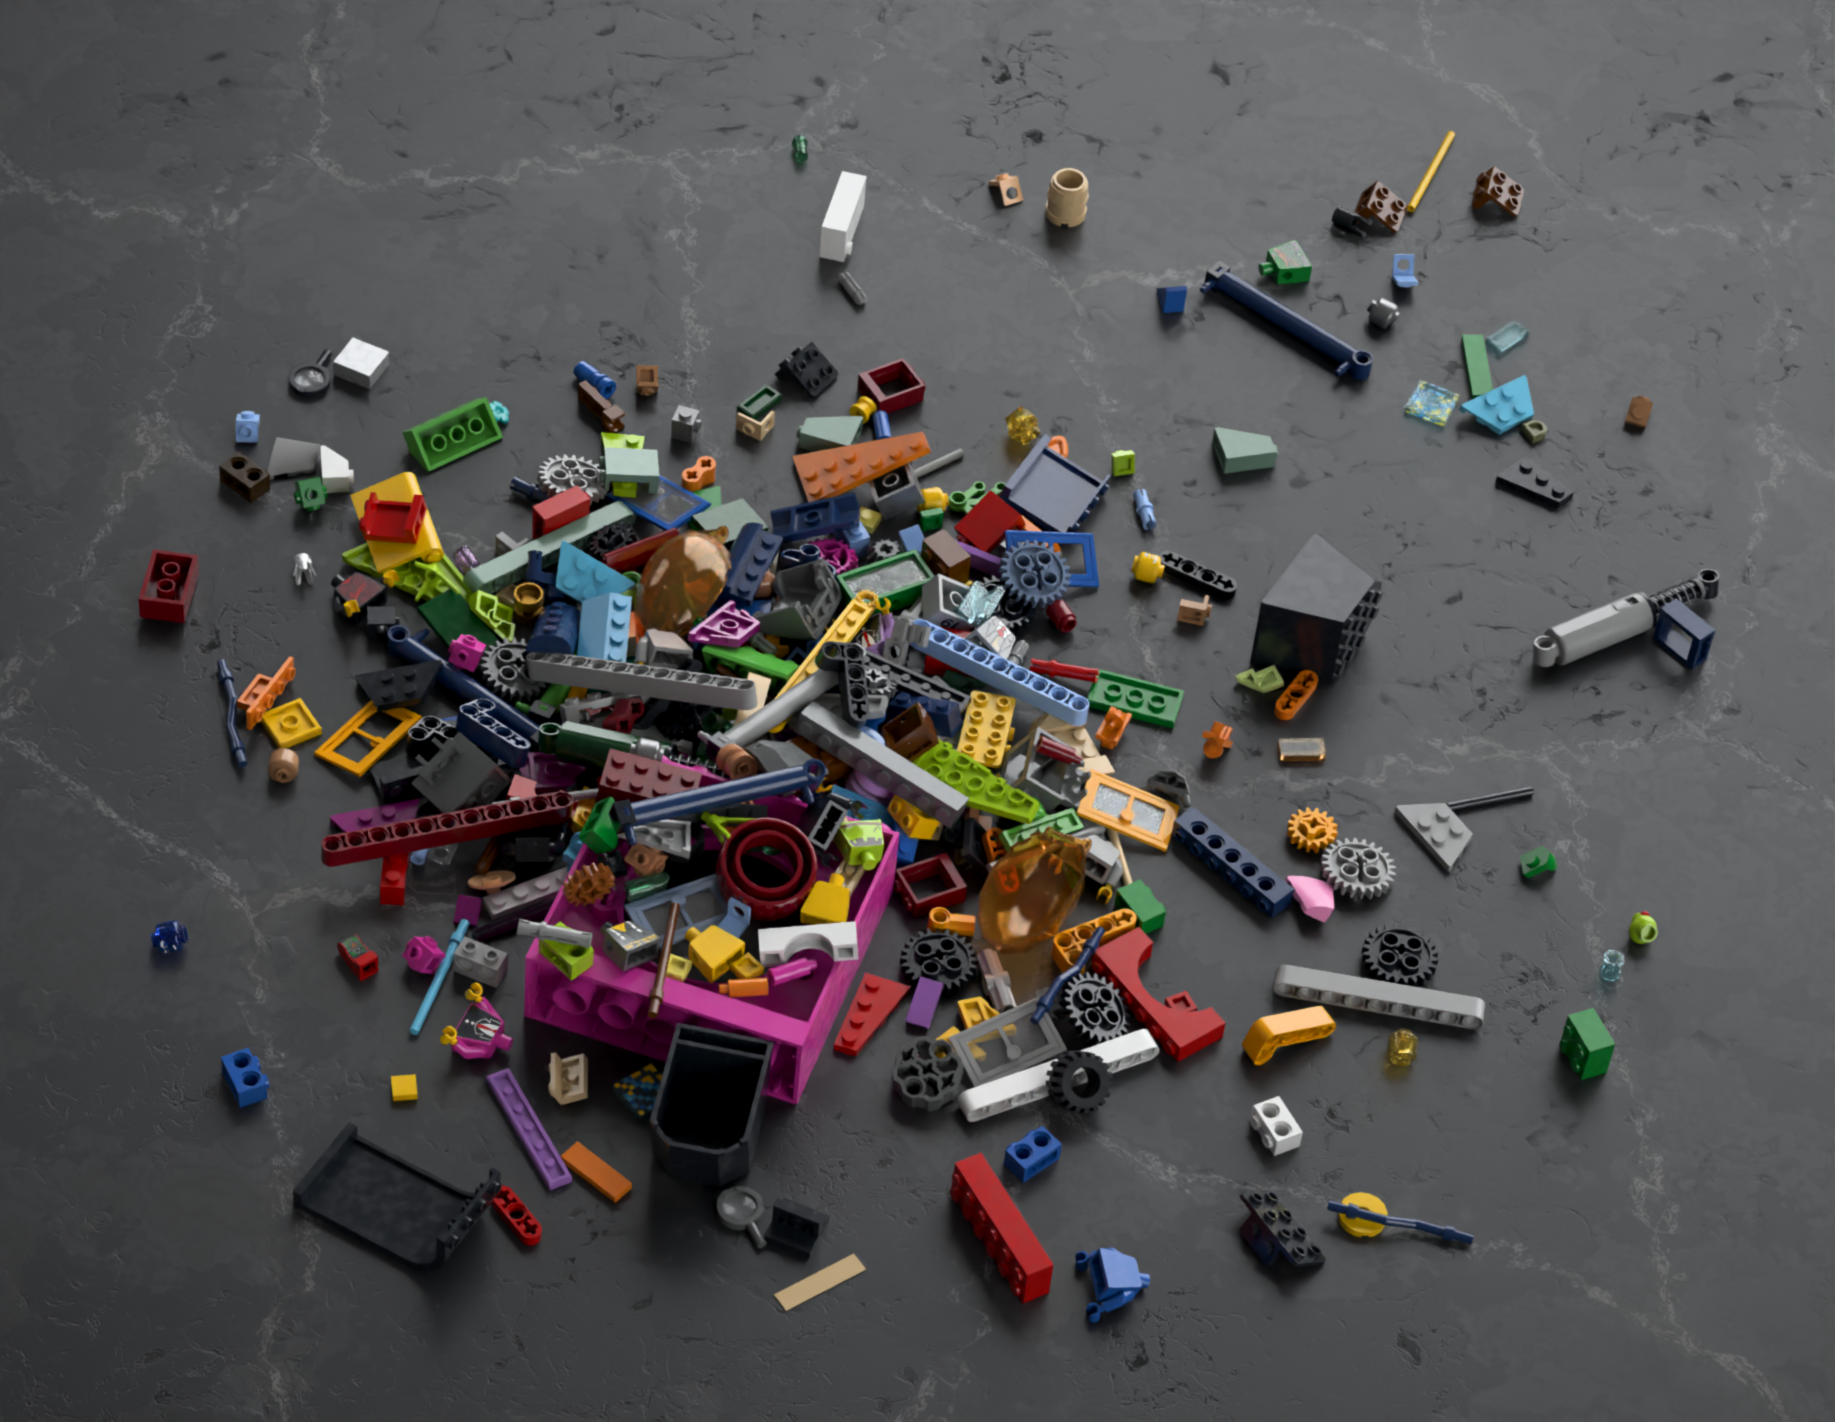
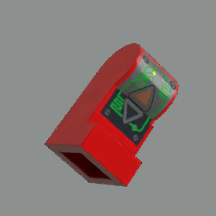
[337,935,379,981]

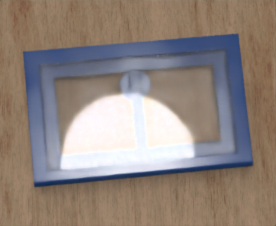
[606,475,711,531]

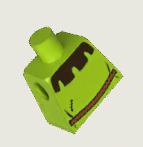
[833,819,884,870]

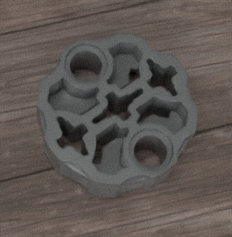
[891,1036,963,1111]

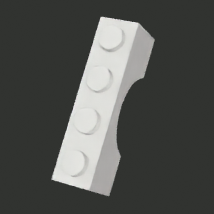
[758,921,859,967]

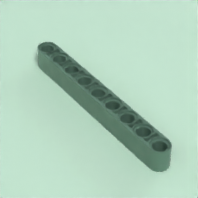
[463,501,636,594]

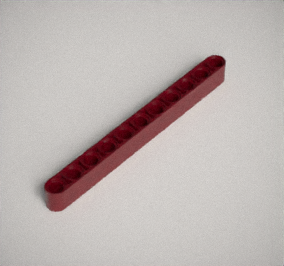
[321,791,573,867]

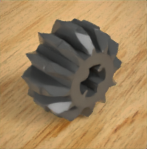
[867,538,904,565]

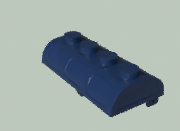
[526,602,581,655]

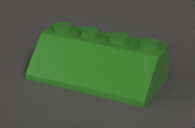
[402,397,503,472]
[702,644,800,695]

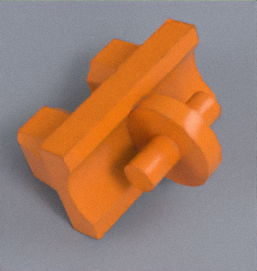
[1095,706,1132,750]
[1202,721,1233,759]

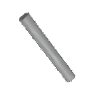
[914,448,964,478]

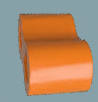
[681,456,716,492]

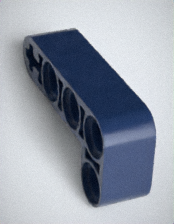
[455,699,531,768]

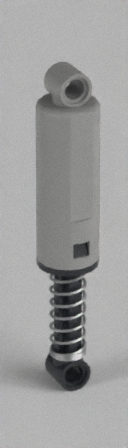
[1533,569,1720,667]

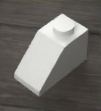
[320,445,354,493]

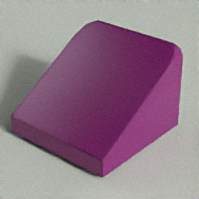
[453,895,482,927]

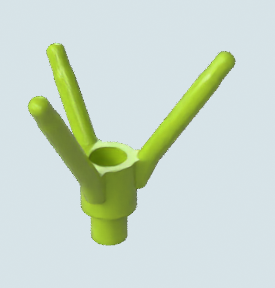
[414,562,460,602]
[701,811,756,845]

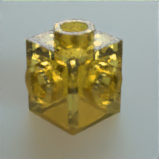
[1005,406,1041,446]

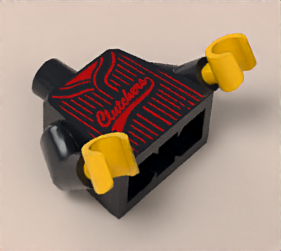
[331,570,400,625]

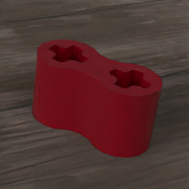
[602,698,644,734]

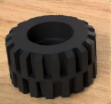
[1046,1050,1113,1113]

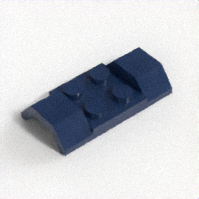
[770,492,860,544]

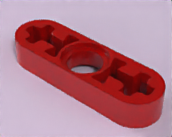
[491,1185,542,1245]

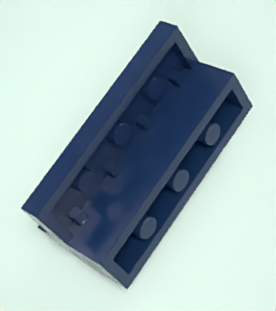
[706,522,783,607]

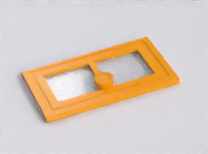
[1076,769,1180,852]

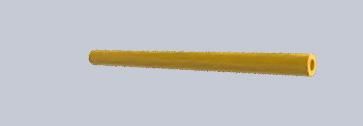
[1407,131,1455,212]

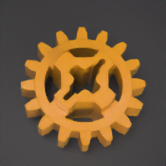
[1287,807,1338,853]

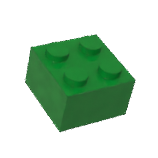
[1559,1008,1615,1080]

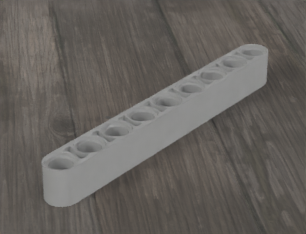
[1273,965,1485,1029]

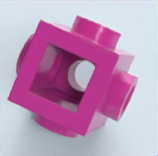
[448,634,486,672]
[401,936,446,974]

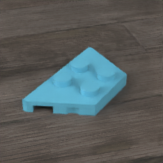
[1459,375,1534,434]
[556,540,636,604]

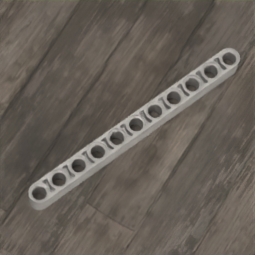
[526,652,757,710]

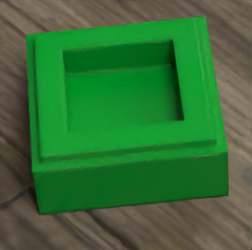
[919,508,944,532]

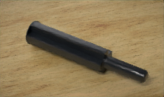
[565,768,603,792]

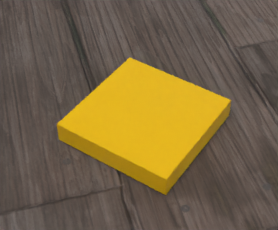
[260,698,322,749]

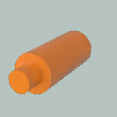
[718,978,768,998]

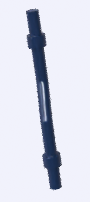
[217,659,247,768]
[1030,927,1105,1025]
[1327,1200,1474,1244]

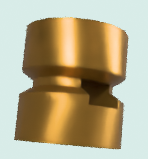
[513,582,543,625]

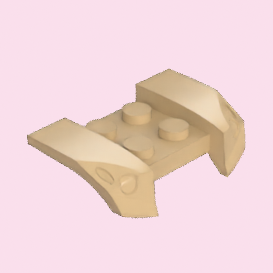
[1029,713,1115,776]

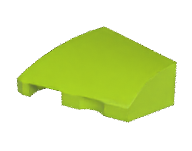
[469,590,515,643]

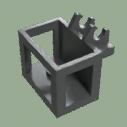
[1000,726,1091,814]
[411,732,512,814]

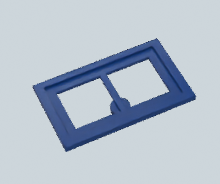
[1005,530,1099,588]

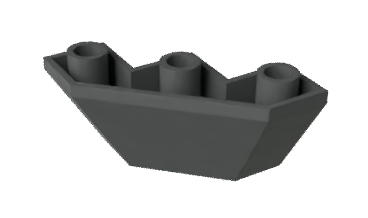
[743,740,829,798]

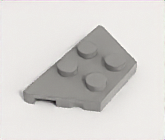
[1395,803,1473,872]

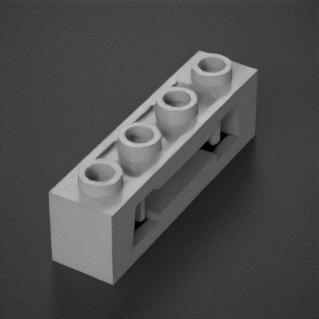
[559,691,650,728]

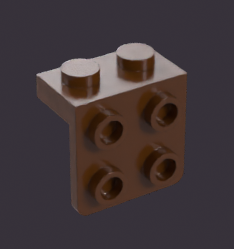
[1471,166,1524,217]

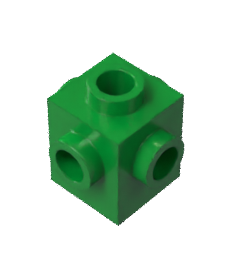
[294,477,328,511]

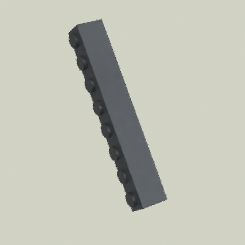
[793,701,969,828]

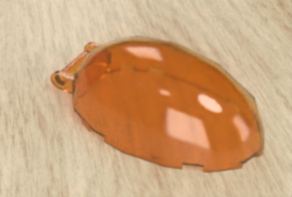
[634,526,731,638]
[977,826,1092,954]

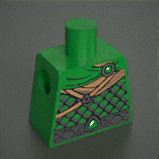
[1258,240,1312,284]

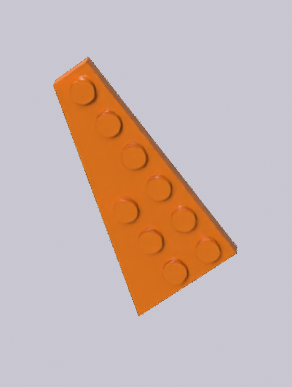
[792,432,931,502]

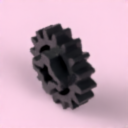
[589,521,638,561]

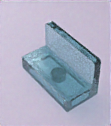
[957,581,1006,628]

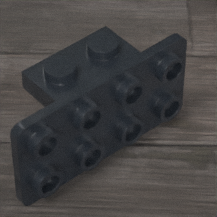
[1238,1190,1326,1267]

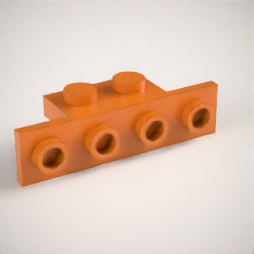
[237,656,296,730]

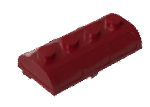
[594,527,685,574]

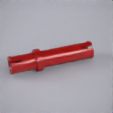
[1030,658,1099,683]

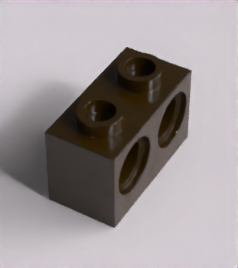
[219,452,270,503]

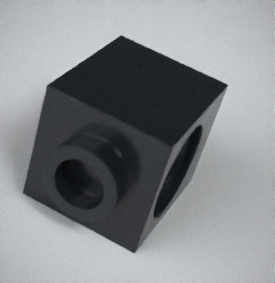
[367,607,400,639]

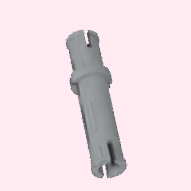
[517,919,593,948]

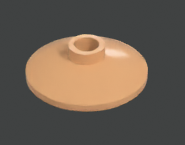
[468,871,515,894]

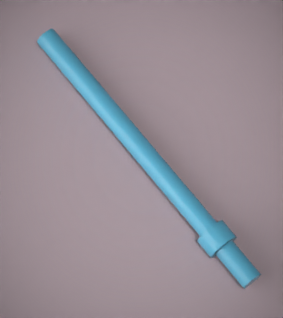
[409,919,470,1035]

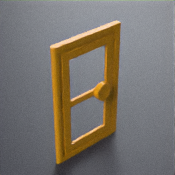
[314,700,422,777]

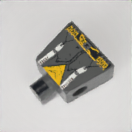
[601,921,661,971]

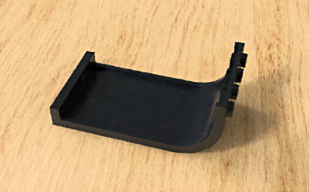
[293,1122,502,1271]

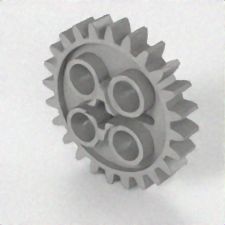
[537,454,608,505]
[1320,838,1396,900]

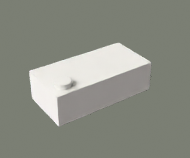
[819,171,867,262]

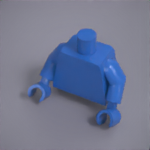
[1075,1247,1150,1322]

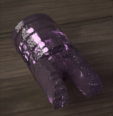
[453,546,481,576]

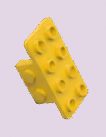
[957,691,1016,768]

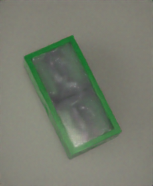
[836,549,934,617]

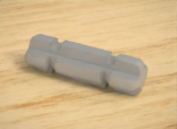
[838,272,867,305]

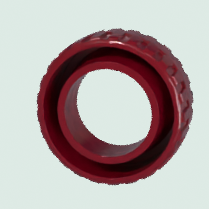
[715,817,818,921]

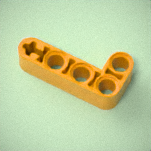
[1052,909,1137,977]
[1242,1006,1336,1065]

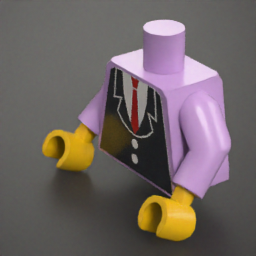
[825,597,894,657]

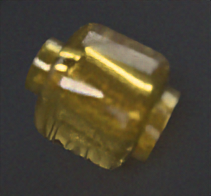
[1386,1029,1419,1066]

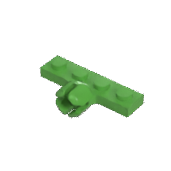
[998,796,1084,856]

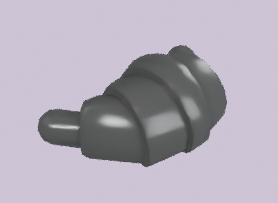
[1140,769,1191,808]

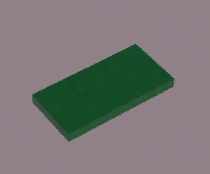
[417,589,498,678]

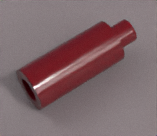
[1035,736,1082,765]

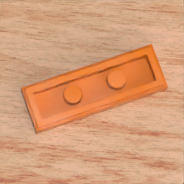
[561,1141,632,1203]

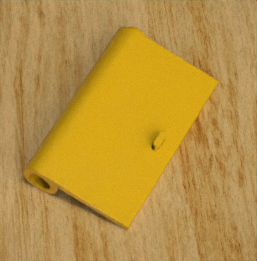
[350,472,444,574]

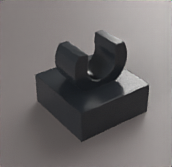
[597,850,627,878]

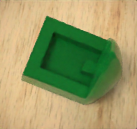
[1520,846,1557,878]

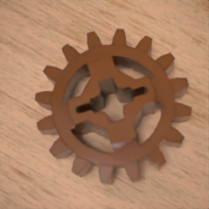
[562,863,615,907]

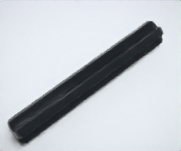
[472,899,555,942]

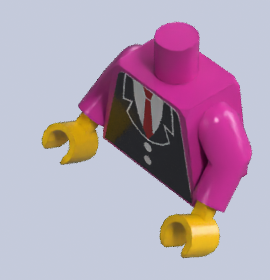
[440,983,513,1059]

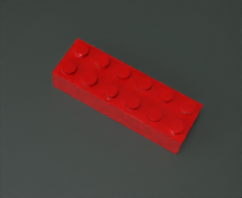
[950,1153,1054,1303]

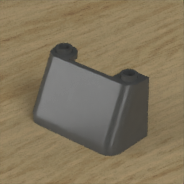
[752,558,842,641]

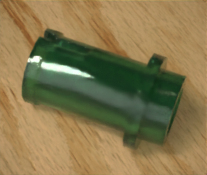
[791,135,809,162]

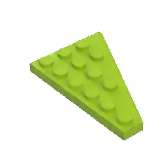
[342,543,473,604]

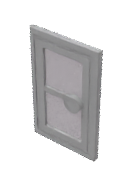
[948,997,1067,1087]

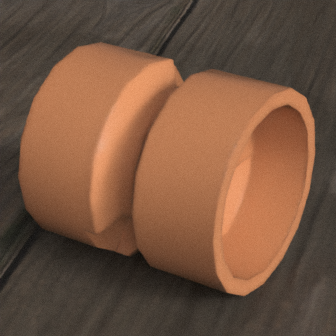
[716,744,758,780]

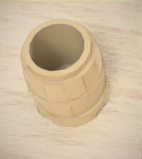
[1045,168,1089,227]

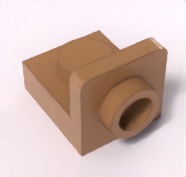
[1177,595,1212,626]

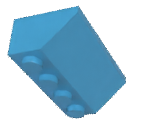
[576,592,632,662]

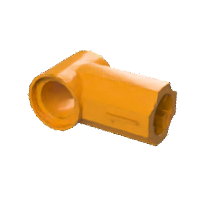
[927,907,975,936]

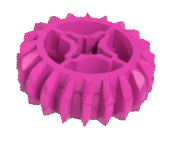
[808,536,858,575]

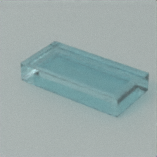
[1485,320,1530,355]

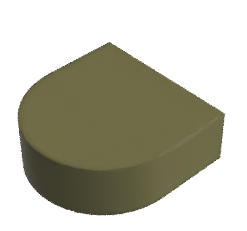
[1520,420,1547,443]

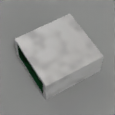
[333,338,389,389]

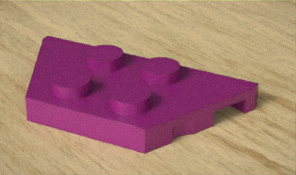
[688,600,760,648]
[520,752,588,794]
[330,799,419,833]

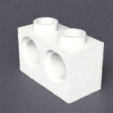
[1250,1096,1303,1156]

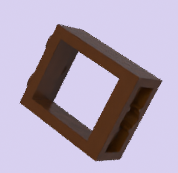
[881,702,939,762]

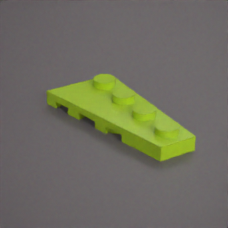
[601,432,645,498]

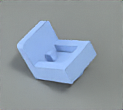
[236,411,260,443]

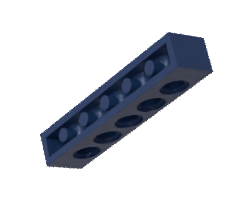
[1172,806,1294,918]

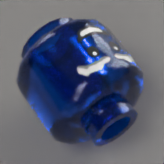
[151,920,189,953]

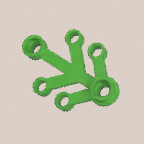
[948,481,1006,514]

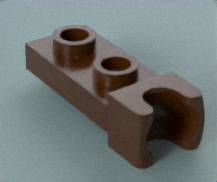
[578,380,625,433]

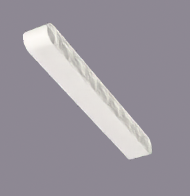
[957,1029,1159,1122]

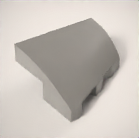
[268,437,320,480]

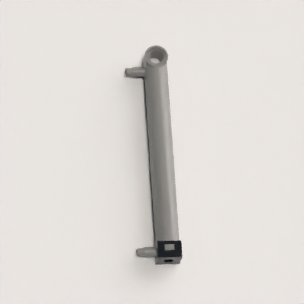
[697,643,866,763]

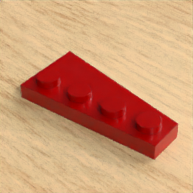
[833,973,911,1057]

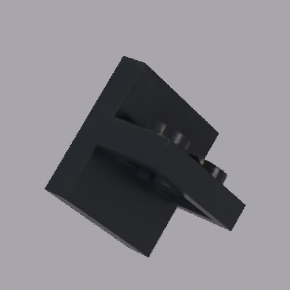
[954,817,997,882]
[764,1198,830,1258]

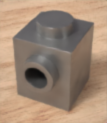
[671,405,702,444]

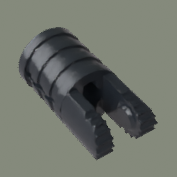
[1331,205,1373,238]

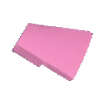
[1285,876,1334,923]

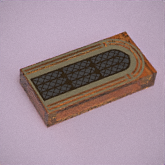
[1277,738,1326,761]

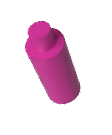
[768,957,817,986]

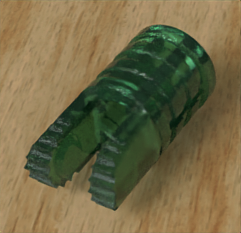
[942,669,986,696]
[623,872,669,902]

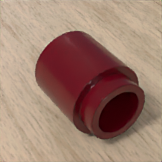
[1046,600,1077,633]

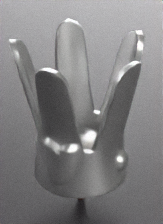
[293,553,317,586]

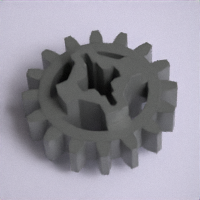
[851,669,897,701]

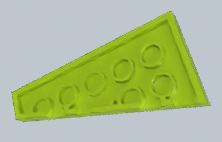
[913,739,1040,825]

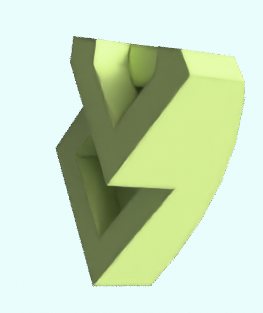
[1235,665,1284,693]

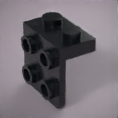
[774,341,838,398]
[370,755,423,802]

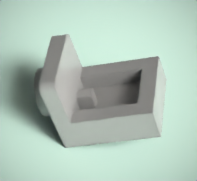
[495,532,530,556]

